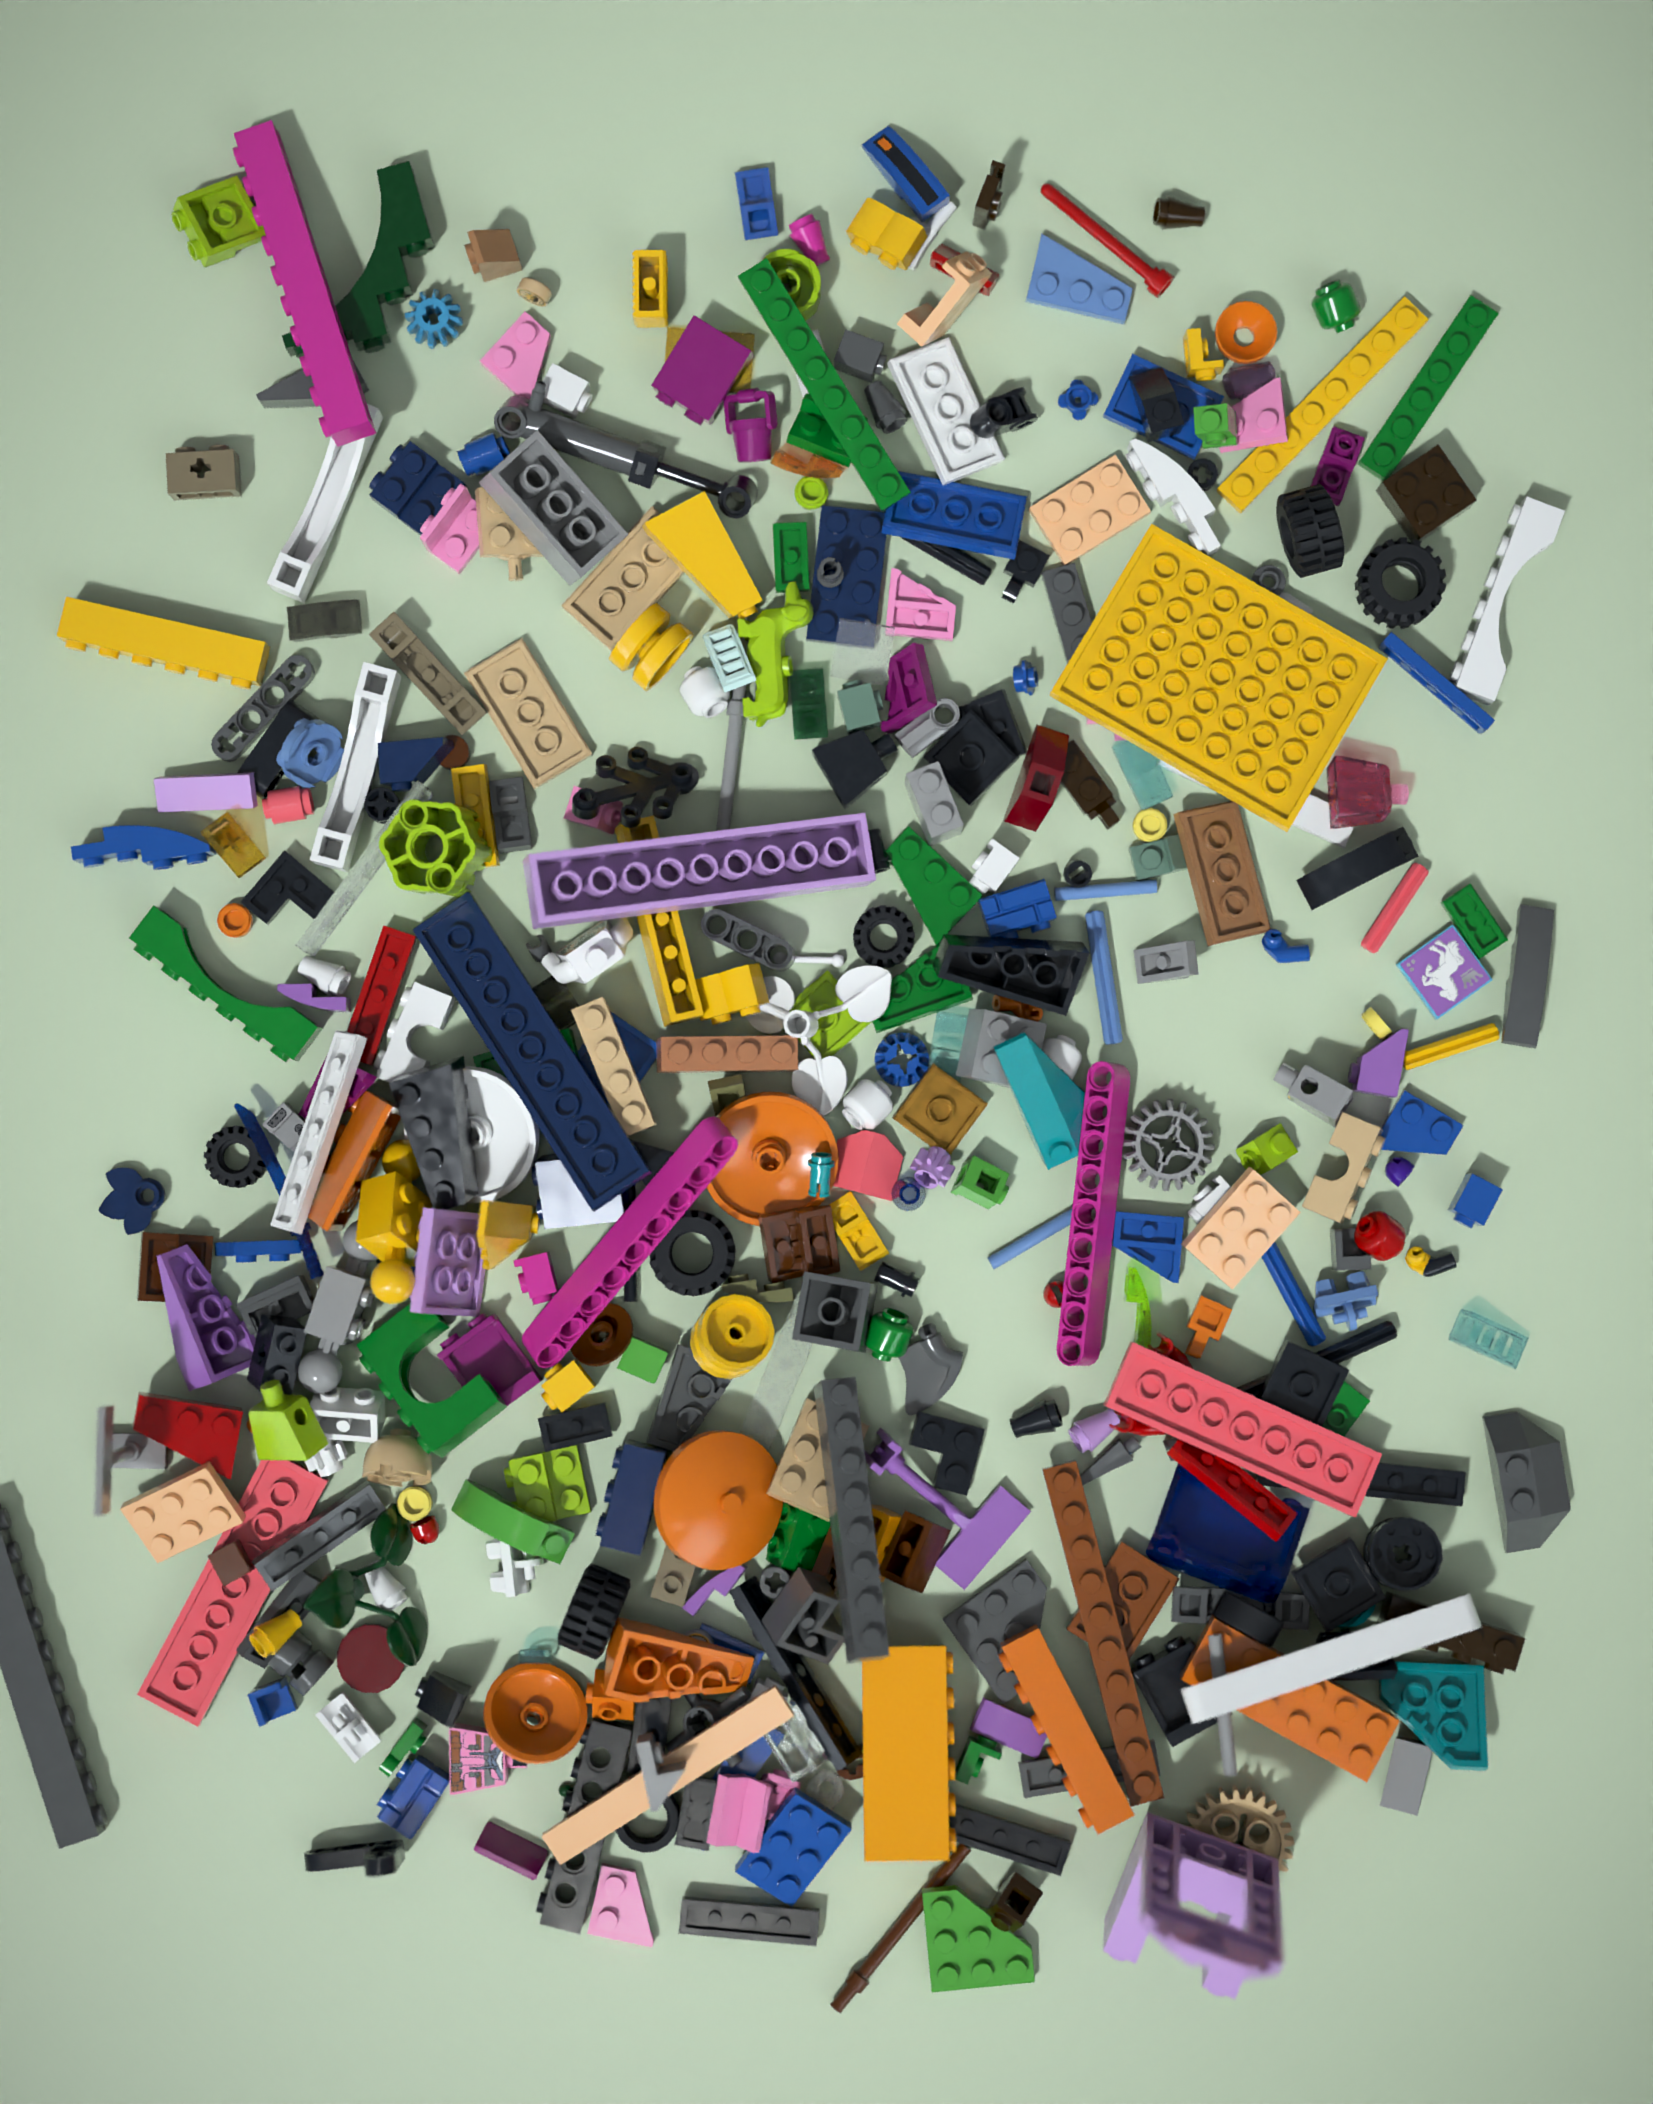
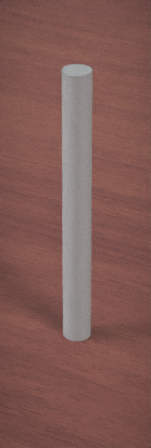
[1208,1634,1238,1776]

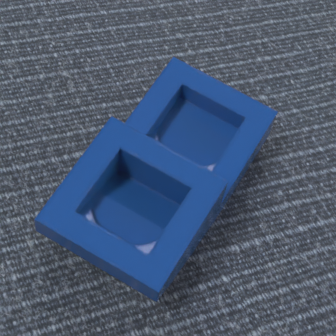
[735,167,778,240]

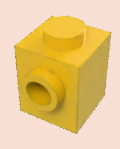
[541,1359,597,1412]

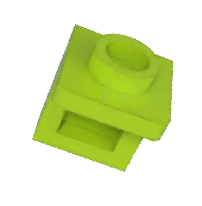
[1236,1123,1298,1175]

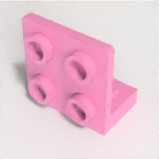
[420,484,479,574]

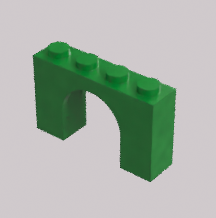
[356,1303,508,1458]

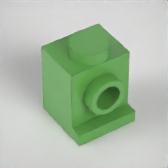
[1193,403,1237,449]
[950,1156,1010,1209]

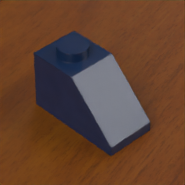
[378,737,454,792]

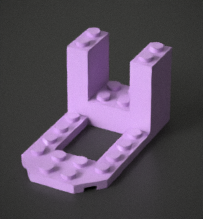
[1103,1812,1284,1999]

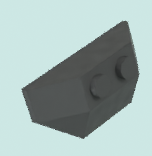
[1482,1412,1571,1553]

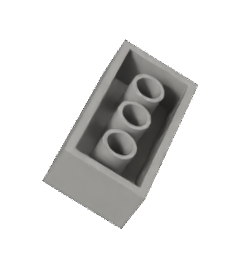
[479,430,628,586]

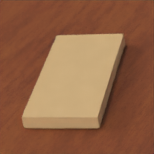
[561,506,684,652]
[464,638,593,790]

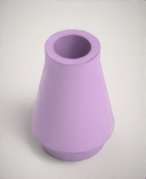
[1068,1408,1120,1453]

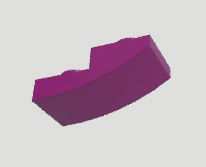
[1310,426,1365,507]

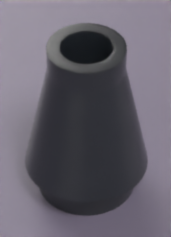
[1010,1399,1063,1438]

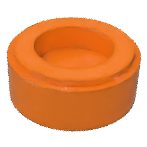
[217,903,253,938]

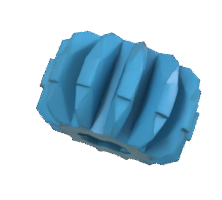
[405,289,463,349]

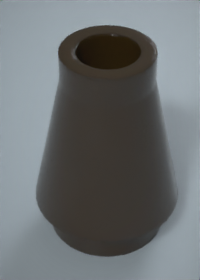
[1153,195,1205,230]

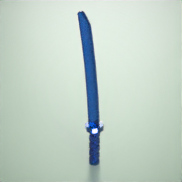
[234,1103,324,1280]

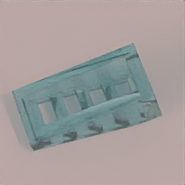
[1448,1309,1529,1369]

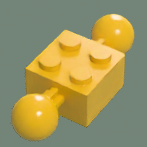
[356,1139,433,1304]

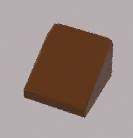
[208,1539,255,1586]

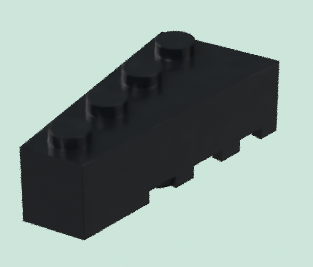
[933,934,1090,1016]
[389,1055,479,1210]

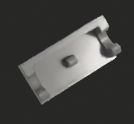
[1380,1736,1433,1816]

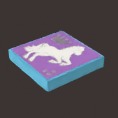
[1396,925,1493,1020]

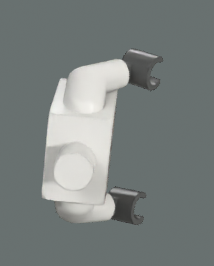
[526,917,633,984]

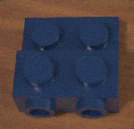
[369,441,467,536]

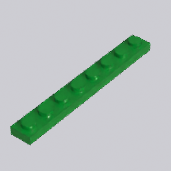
[738,258,911,512]

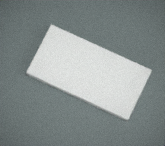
[887,337,1005,486]

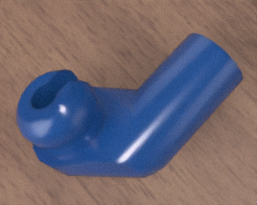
[1262,929,1310,963]

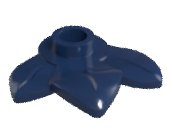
[99,1168,165,1235]

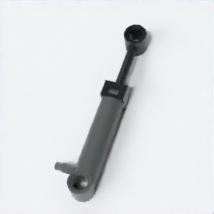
[494,381,758,519]

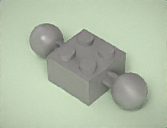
[298,1220,378,1394]

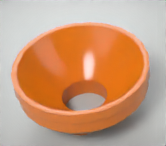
[1215,301,1277,364]

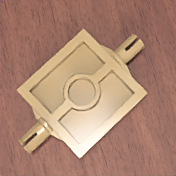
[475,487,544,581]

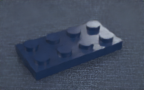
[806,505,887,649]

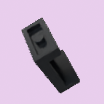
[1131,1636,1233,1747]

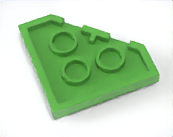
[922,1885,1035,1993]

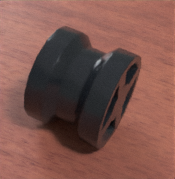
[364,787,401,824]

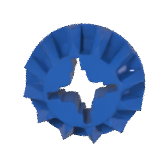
[875,1032,929,1087]

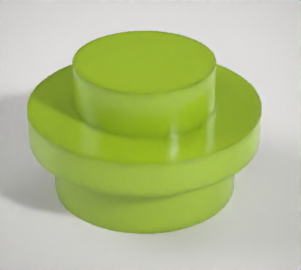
[794,475,828,510]

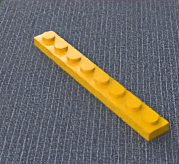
[1216,296,1429,514]

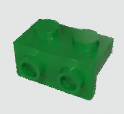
[766,1503,830,1572]

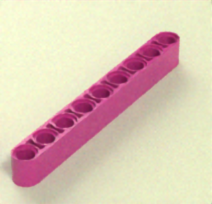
[1056,1061,1130,1366]
[522,1117,738,1368]

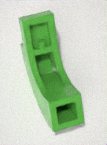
[451,1479,575,1564]

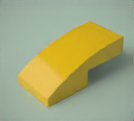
[829,1191,890,1271]

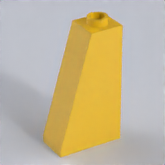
[642,491,763,619]

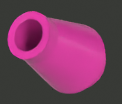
[789,214,830,266]

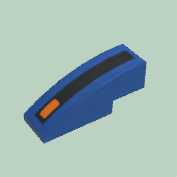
[862,125,950,223]

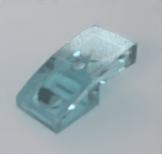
[1112,741,1174,810]
[928,1011,968,1083]

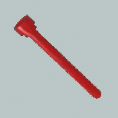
[1040,183,1174,298]

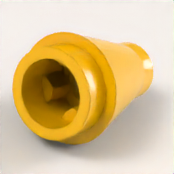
[249,1609,303,1658]

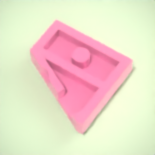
[480,312,551,400]
[1219,377,1288,453]
[885,568,956,641]
[587,1863,654,1947]

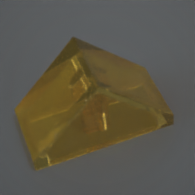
[200,811,266,878]

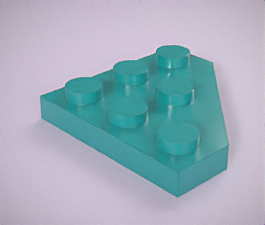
[1379,1662,1488,1771]

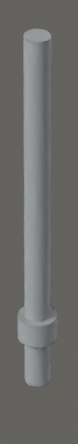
[716,684,747,831]

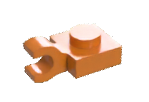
[1185,1295,1232,1359]

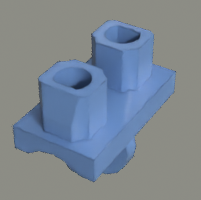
[1313,1271,1378,1331]

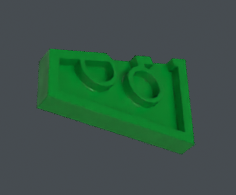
[886,826,983,946]
[872,942,973,1033]

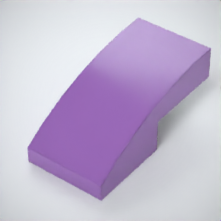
[277,984,351,1012]
[682,1564,748,1616]
[970,1697,1047,1759]

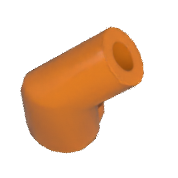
[992,995,1043,1022]

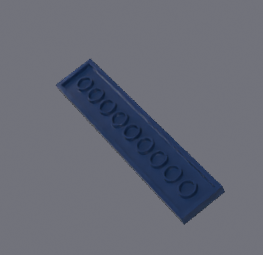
[413,891,652,1212]

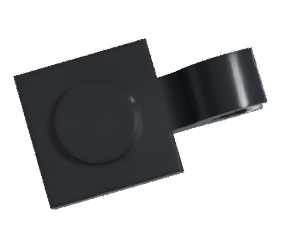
[1002,540,1050,604]

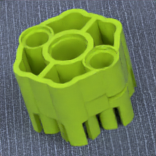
[379,800,492,897]

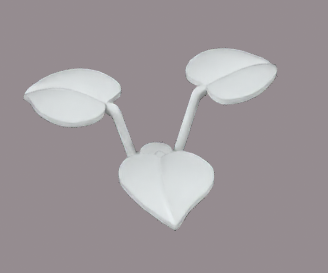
[745,966,892,1116]

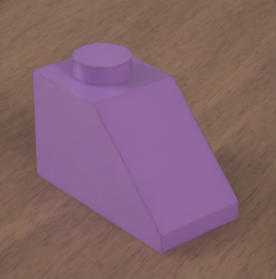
[1348,1029,1409,1098]

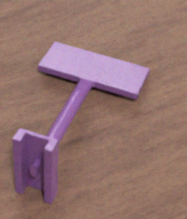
[864,1427,1031,1590]

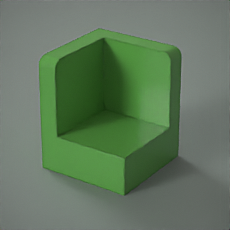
[617,1336,670,1384]

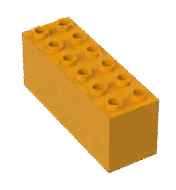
[862,1645,956,1862]

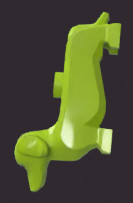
[737,581,814,727]

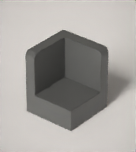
[1330,1228,1371,1271]

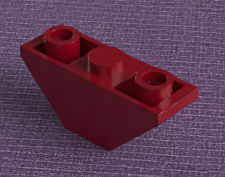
[1003,724,1069,832]

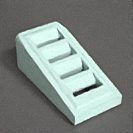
[703,624,756,693]

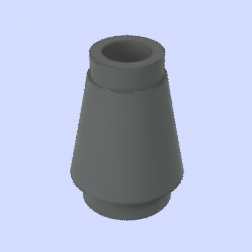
[864,381,907,434]

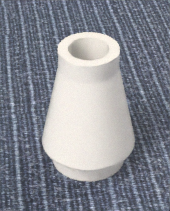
[298,955,351,997]
[363,1560,408,1611]

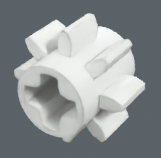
[305,1439,348,1477]

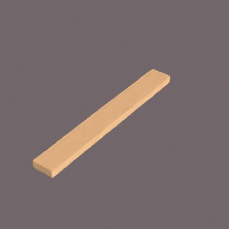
[542,1684,794,1865]

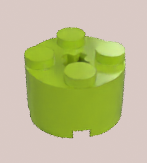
[763,249,821,321]

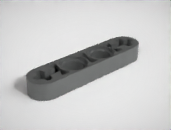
[211,655,315,762]

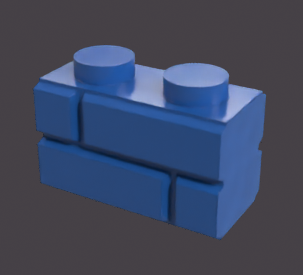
[978,879,1057,938]
[377,1754,450,1840]

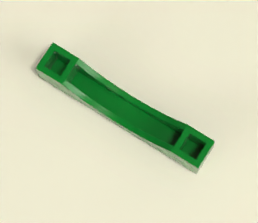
[129,905,322,1062]

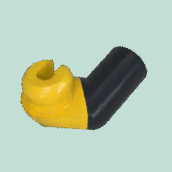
[1405,1246,1457,1277]

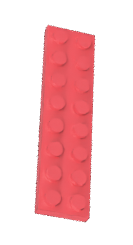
[1103,1342,1382,1518]
[137,1460,329,1727]

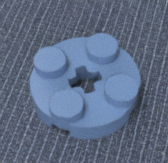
[276,718,344,788]

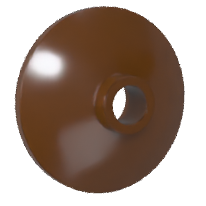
[570,1303,634,1366]

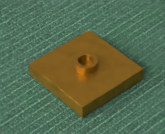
[892,1063,988,1155]

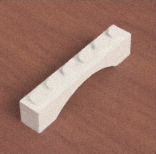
[267,404,383,603]
[1449,497,1565,706]
[310,662,401,872]

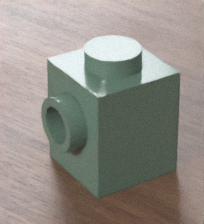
[837,680,884,735]

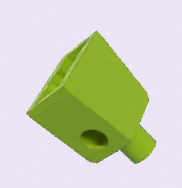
[248,1380,328,1461]

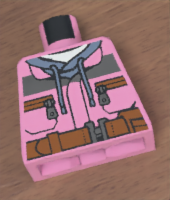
[449,1723,528,1795]

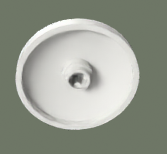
[404,1066,540,1203]

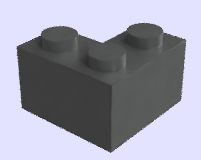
[761,1567,845,1664]

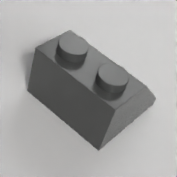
[792,1271,878,1353]

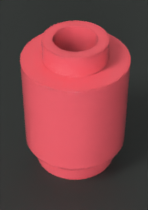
[262,786,314,825]

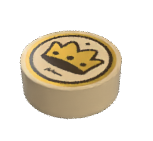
[516,277,552,307]

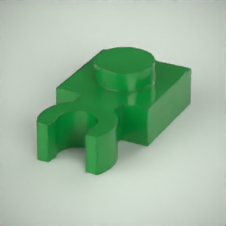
[378,1718,428,1777]

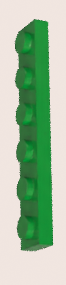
[1357,295,1499,481]

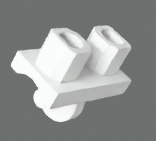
[486,1539,544,1597]
[316,1691,383,1763]

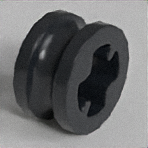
[1187,458,1218,491]

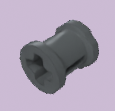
[760,1564,791,1598]

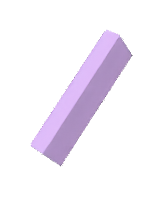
[154,772,258,812]

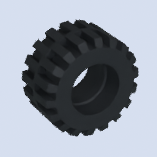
[1276,484,1344,578]
[1355,537,1446,629]
[649,1210,736,1296]
[557,1563,631,1660]

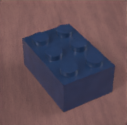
[595,1439,668,1555]

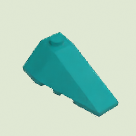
[993,1032,1085,1170]

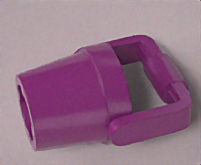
[724,388,777,463]

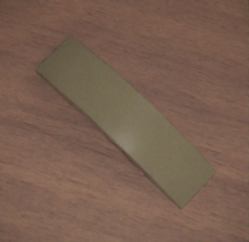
[369,612,487,736]

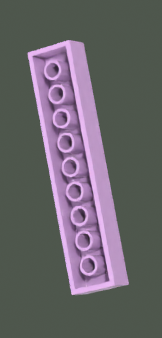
[523,813,876,929]

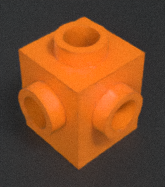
[586,1669,635,1721]

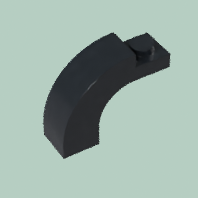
[1296,827,1419,910]

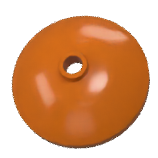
[483,1662,588,1764]

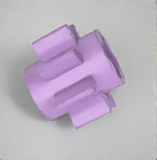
[910,1146,955,1189]

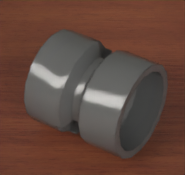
[268,1630,334,1696]

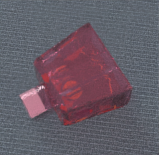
[1326,756,1409,829]

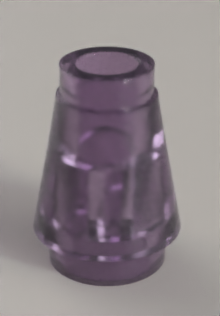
[1222,361,1276,400]

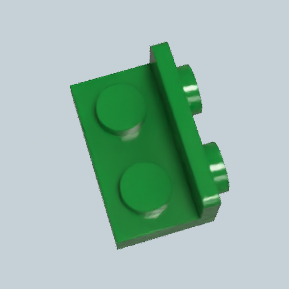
[786,393,868,468]

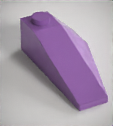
[157,1244,256,1391]

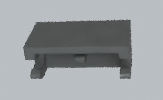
[236,1275,315,1338]

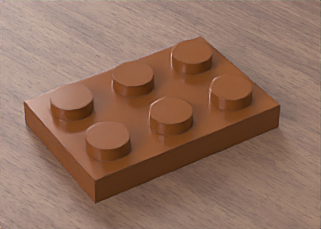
[1066,1540,1180,1661]

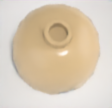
[362,1429,432,1487]

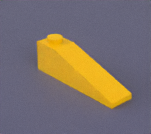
[477,1200,540,1270]

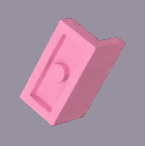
[706,1774,771,1853]

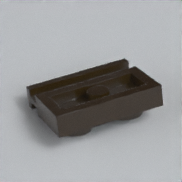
[973,160,1005,230]

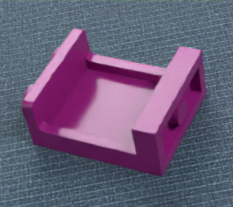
[651,315,754,426]
[437,1313,543,1406]

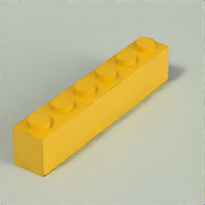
[57,597,271,690]
[614,815,704,1027]

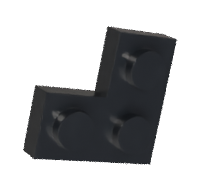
[241,850,338,925]
[909,1411,985,1496]

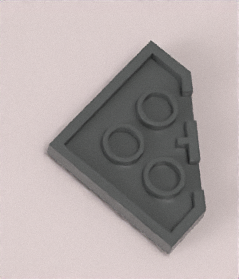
[943,1559,1047,1704]

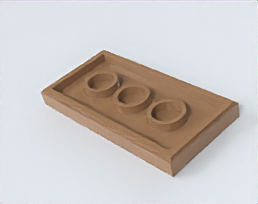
[1173,801,1271,946]

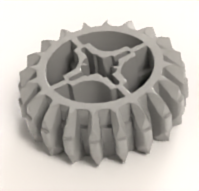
[1123,1099,1215,1191]

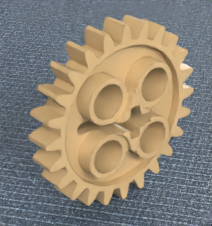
[1187,1785,1294,1882]

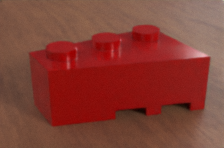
[132,1392,243,1480]

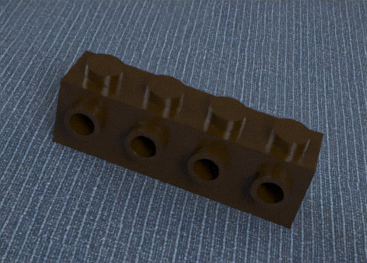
[1377,1591,1526,1674]

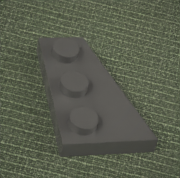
[646,1344,732,1451]

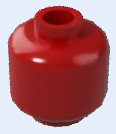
[1354,1211,1406,1261]

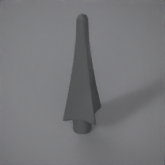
[1080,1436,1141,1485]

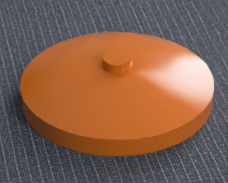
[707,1091,838,1226]
[654,1430,783,1570]

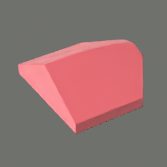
[833,1130,903,1201]

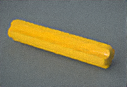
[1403,1023,1500,1070]

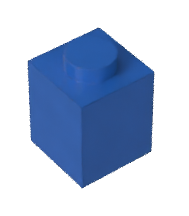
[1447,1173,1503,1229]

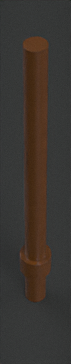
[830,1843,972,2013]

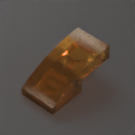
[770,449,845,478]

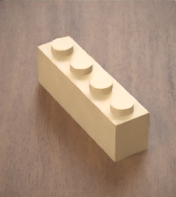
[571,997,657,1136]

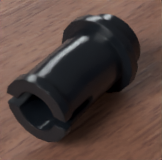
[868,829,892,874]
[874,1261,920,1297]

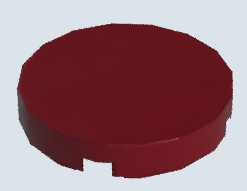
[337,1624,405,1693]

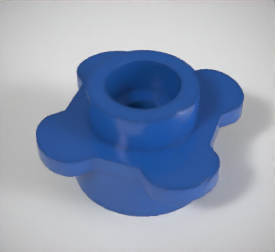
[1058,380,1098,420]
[1013,660,1038,696]

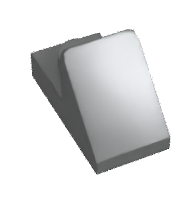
[1134,940,1199,984]
[636,1733,687,1812]

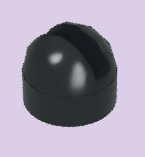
[1063,860,1092,888]

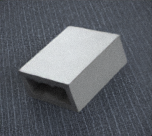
[904,761,964,846]

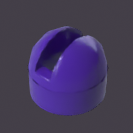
[1385,1157,1415,1187]

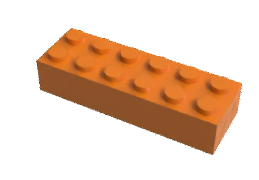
[1180,1614,1400,1782]

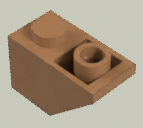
[464,229,522,283]

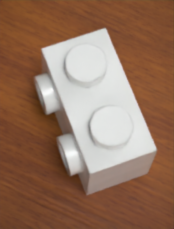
[310,1386,385,1443]

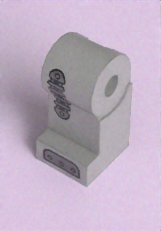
[262,1102,305,1152]

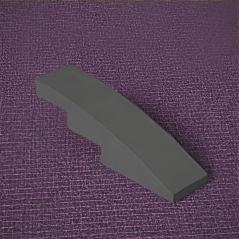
[1501,904,1554,1048]

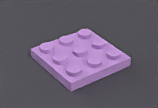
[410,1207,486,1317]

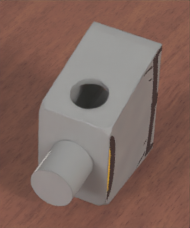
[1273,1063,1353,1127]

